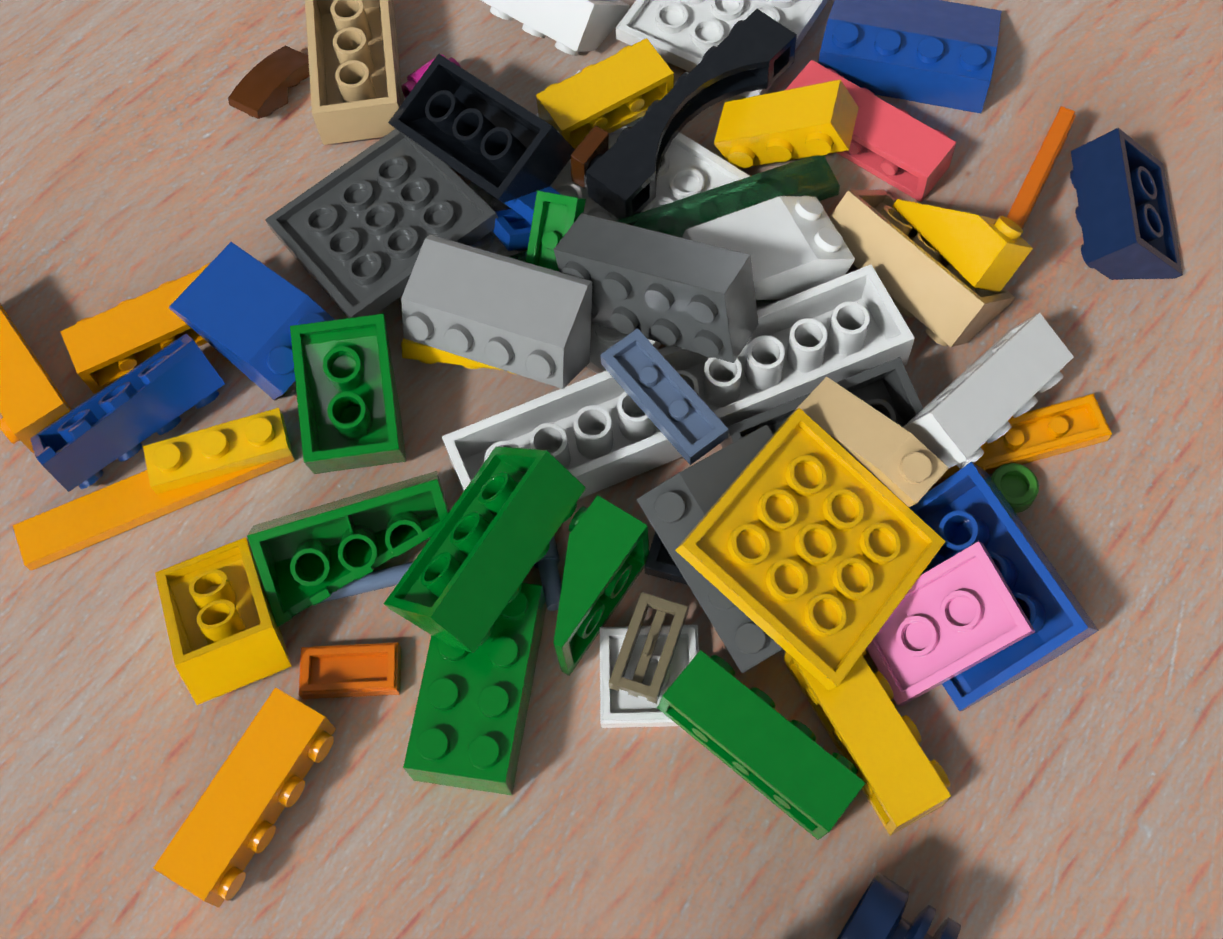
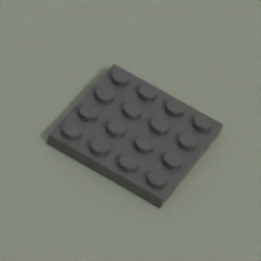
[265,129,498,318]

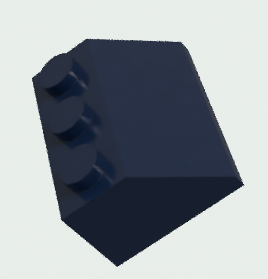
[1070,128,1183,280]

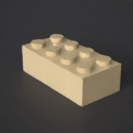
[305,0,403,145]

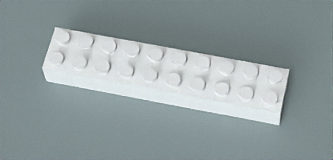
[442,265,915,499]

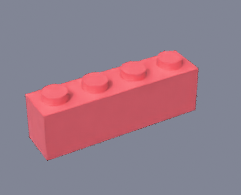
[785,60,956,202]

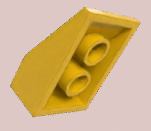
[155,537,292,705]

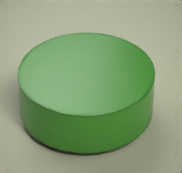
[991,463,1039,513]

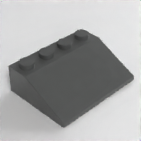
[636,425,783,673]

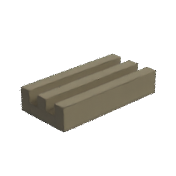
[609,592,688,704]

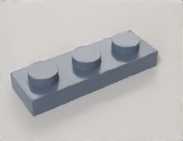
[600,328,729,465]

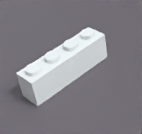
[903,313,1074,469]

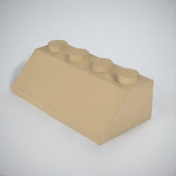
[829,189,1015,347]

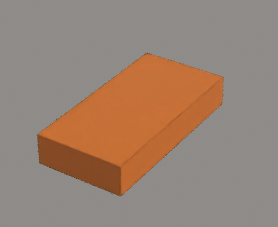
[299,643,401,699]

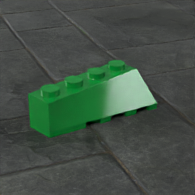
[247,471,449,627]

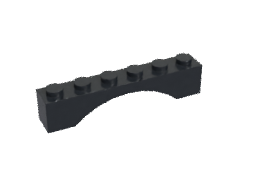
[586,9,797,224]

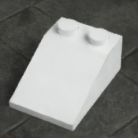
[683,196,855,300]

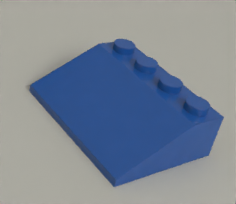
[818,0,1002,114]
[909,462,1099,711]

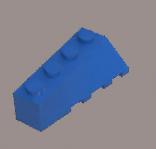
[30,334,225,492]

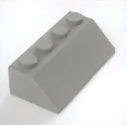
[401,235,592,389]

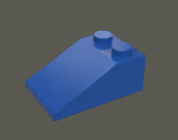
[169,242,335,400]

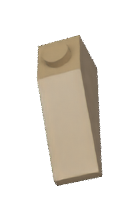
[794,376,949,507]

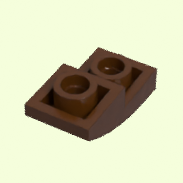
[228,45,310,119]

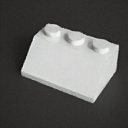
[480,0,630,56]

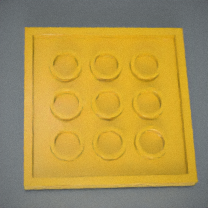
[675,408,946,690]

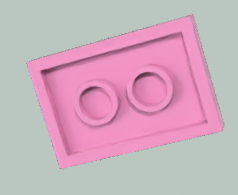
[867,541,1035,706]

